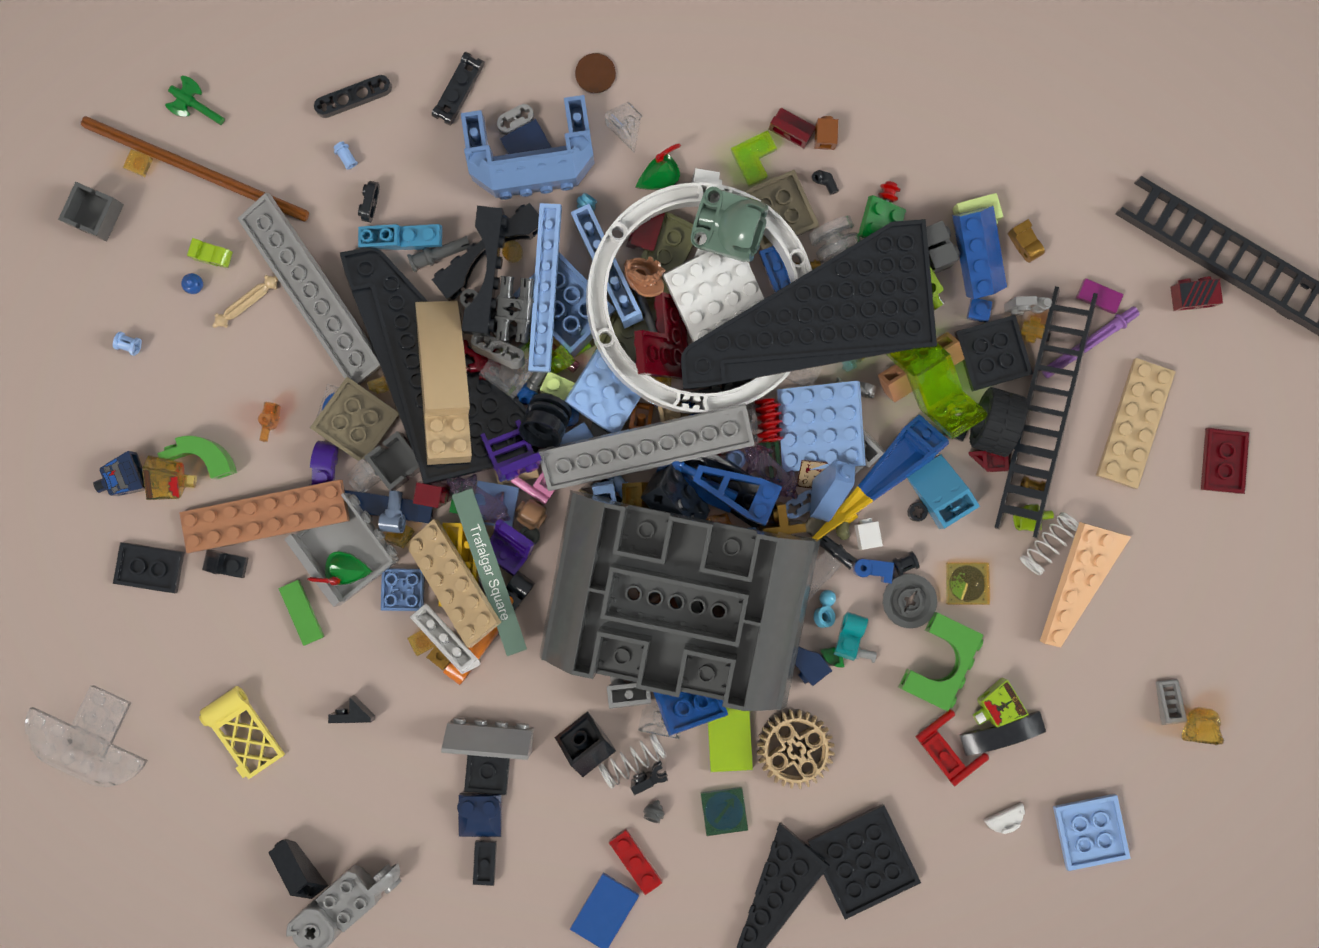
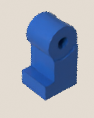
[852,559,894,584]

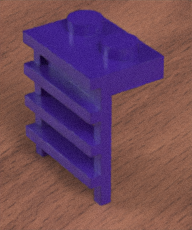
[480,419,542,482]
[490,519,535,576]

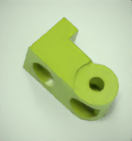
[187,238,233,268]

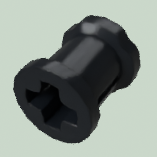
[892,551,920,576]

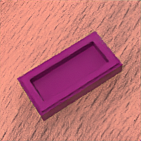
[1076,278,1124,314]

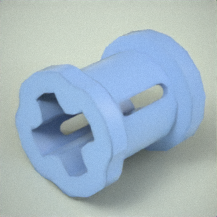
[113,331,142,356]

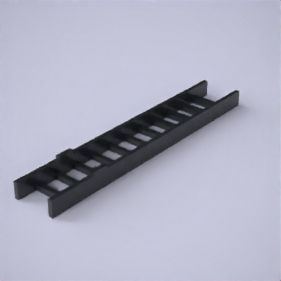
[1115,176,1319,336]
[994,286,1098,539]

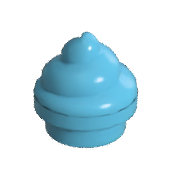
[577,193,597,211]

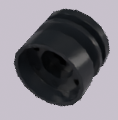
[519,393,572,449]

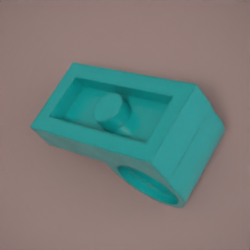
[834,612,868,661]

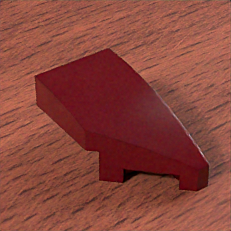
[969,451,1009,472]

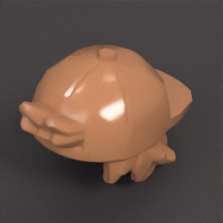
[624,256,665,297]

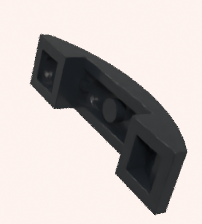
[959,711,1046,756]

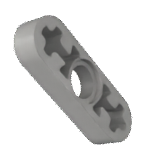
[471,335,525,369]

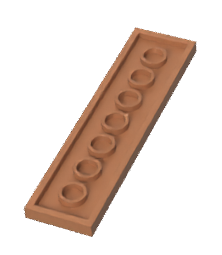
[179,480,350,553]

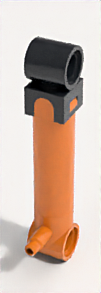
[443,571,535,685]

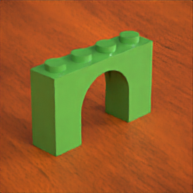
[898,612,984,711]

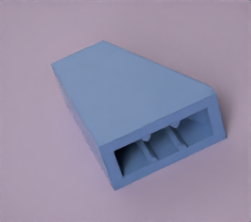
[810,460,856,522]

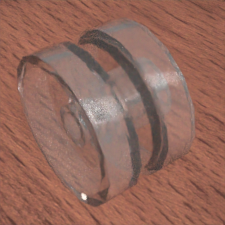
[808,215,861,263]

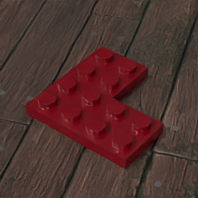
[634,292,688,379]

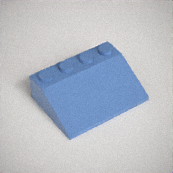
[513,252,616,357]

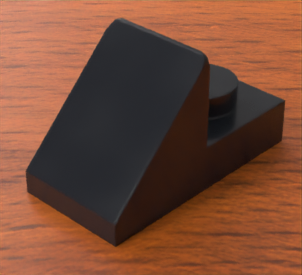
[202,550,249,578]
[328,695,375,723]

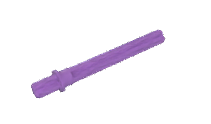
[1042,306,1140,378]

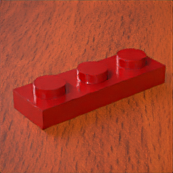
[609,829,663,895]

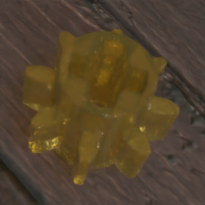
[1021,316,1045,343]

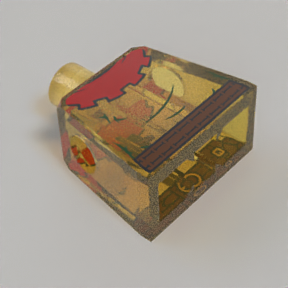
[142,455,197,500]

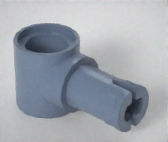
[378,491,406,533]

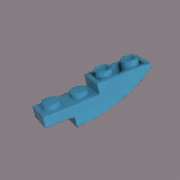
[358,224,442,250]

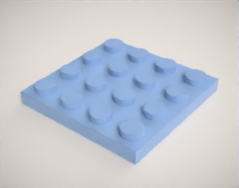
[777,381,866,472]

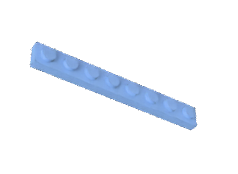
[528,203,562,373]

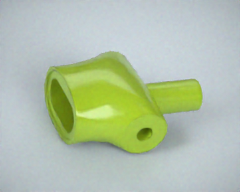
[1013,504,1054,531]

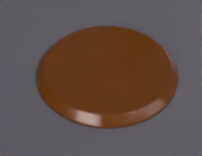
[575,53,616,93]

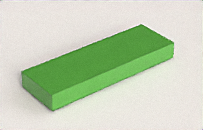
[278,580,325,646]

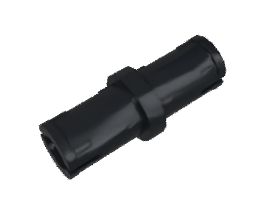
[819,535,858,570]

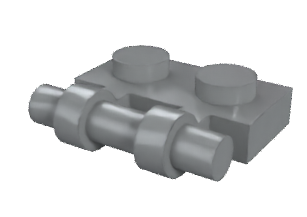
[1004,296,1052,315]

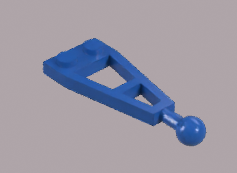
[668,461,782,526]

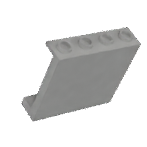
[284,493,399,607]

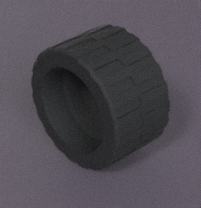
[969,387,1028,457]

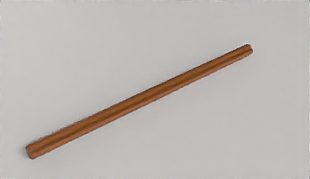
[81,116,309,222]

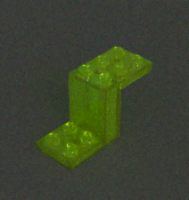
[885,343,987,439]

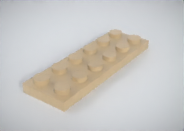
[1096,358,1176,489]
[405,519,501,648]

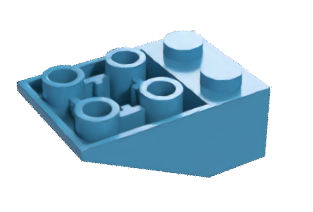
[907,454,980,529]

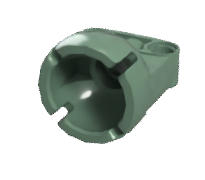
[691,186,768,262]

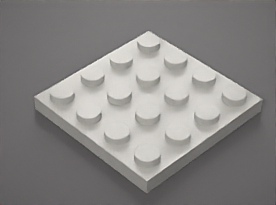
[662,251,764,342]

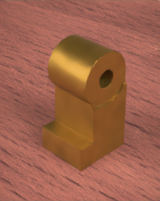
[1007,219,1045,263]

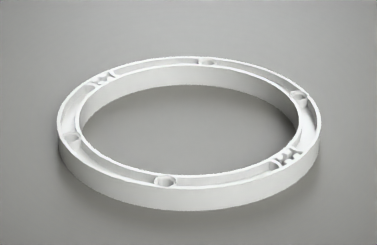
[586,182,812,414]

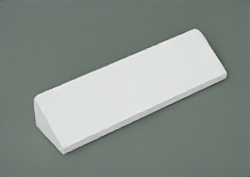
[410,604,481,674]

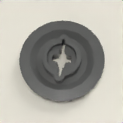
[882,574,937,628]

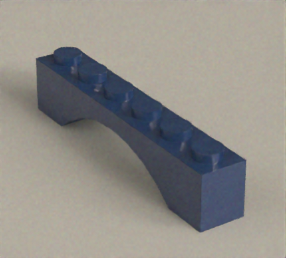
[795,646,832,687]

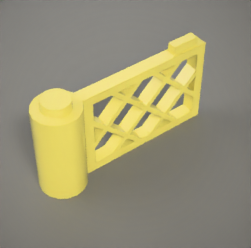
[199,686,285,780]

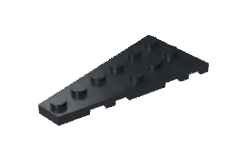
[736,822,830,948]

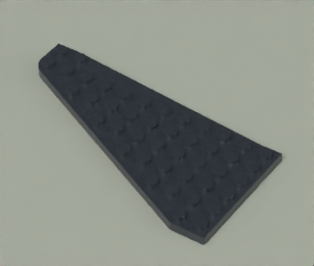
[681,219,937,389]
[340,247,540,484]

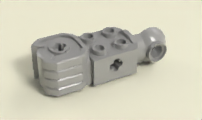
[286,863,402,948]

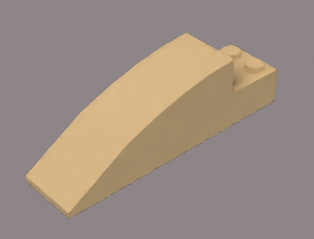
[415,301,472,465]

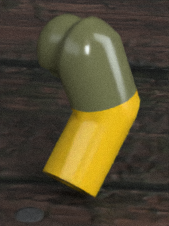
[836,514,858,540]

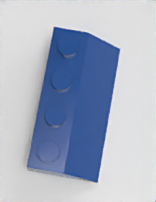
[952,205,1007,299]

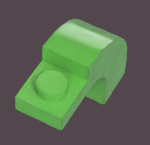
[157,436,237,480]

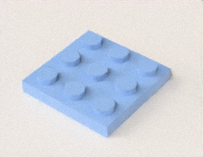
[564,349,641,433]
[1053,794,1131,871]

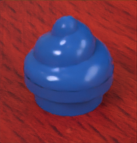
[181,273,203,294]
[517,382,538,404]

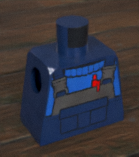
[93,451,146,496]

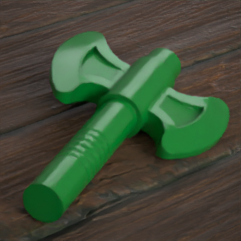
[165,75,225,125]

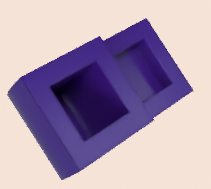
[310,441,339,485]

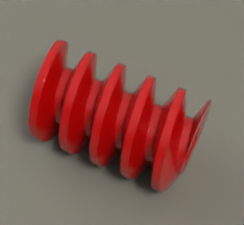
[754,399,783,443]

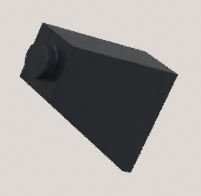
[268,839,328,899]

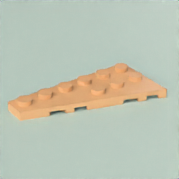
[1040,522,1131,647]

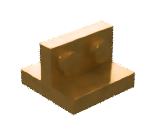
[759,502,806,534]

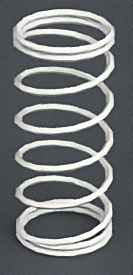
[1020,512,1079,575]
[599,733,666,789]

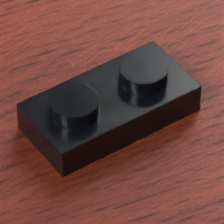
[473,840,497,886]

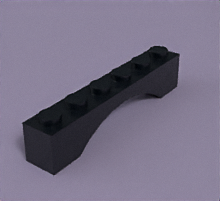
[432,203,539,301]
[462,205,508,337]

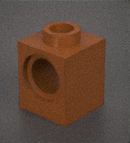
[814,116,839,150]

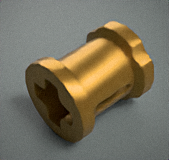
[1020,476,1046,491]

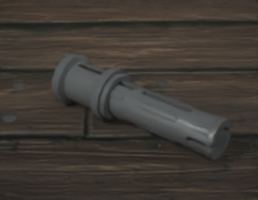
[407,236,470,272]

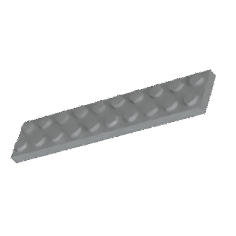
[237,193,381,385]
[538,403,754,491]

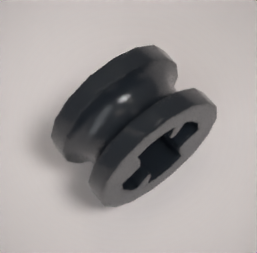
[907,503,928,522]

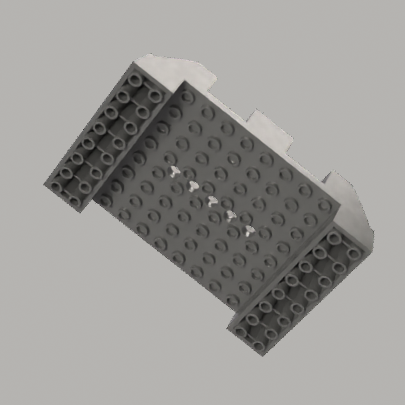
[540,490,820,711]

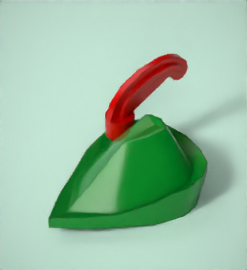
[635,143,681,190]
[307,551,373,585]

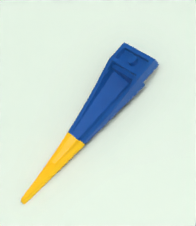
[812,414,949,540]

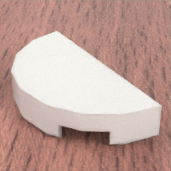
[983,803,1025,834]

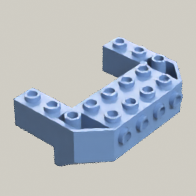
[461,95,595,200]

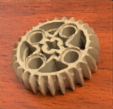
[756,709,835,789]

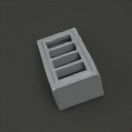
[1156,679,1187,725]

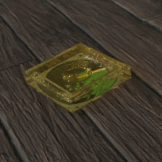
[946,563,990,605]

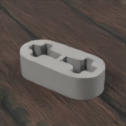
[497,104,534,135]

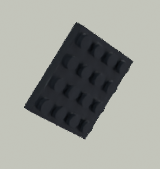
[807,804,921,920]

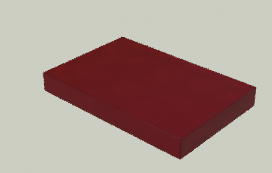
[1200,428,1250,494]

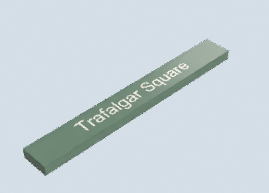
[452,488,527,656]

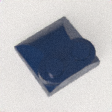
[457,793,502,837]

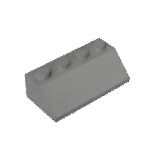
[441,718,534,760]

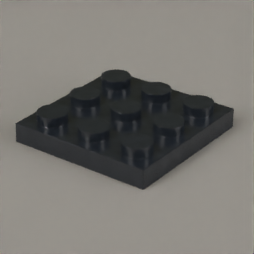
[954,315,1033,392]

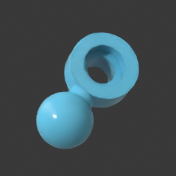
[814,590,836,628]

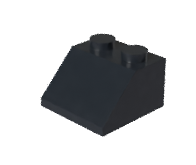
[554,711,616,777]

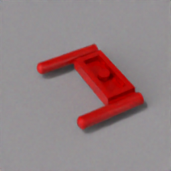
[915,709,989,787]

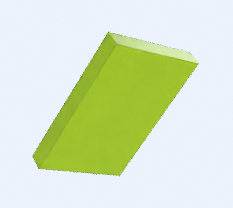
[708,707,753,772]

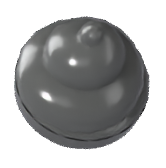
[643,800,664,823]

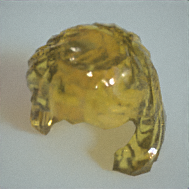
[1181,707,1225,745]

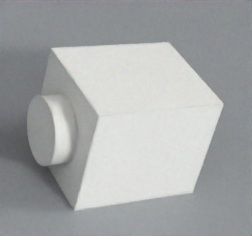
[854,518,883,550]

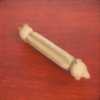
[212,275,278,328]

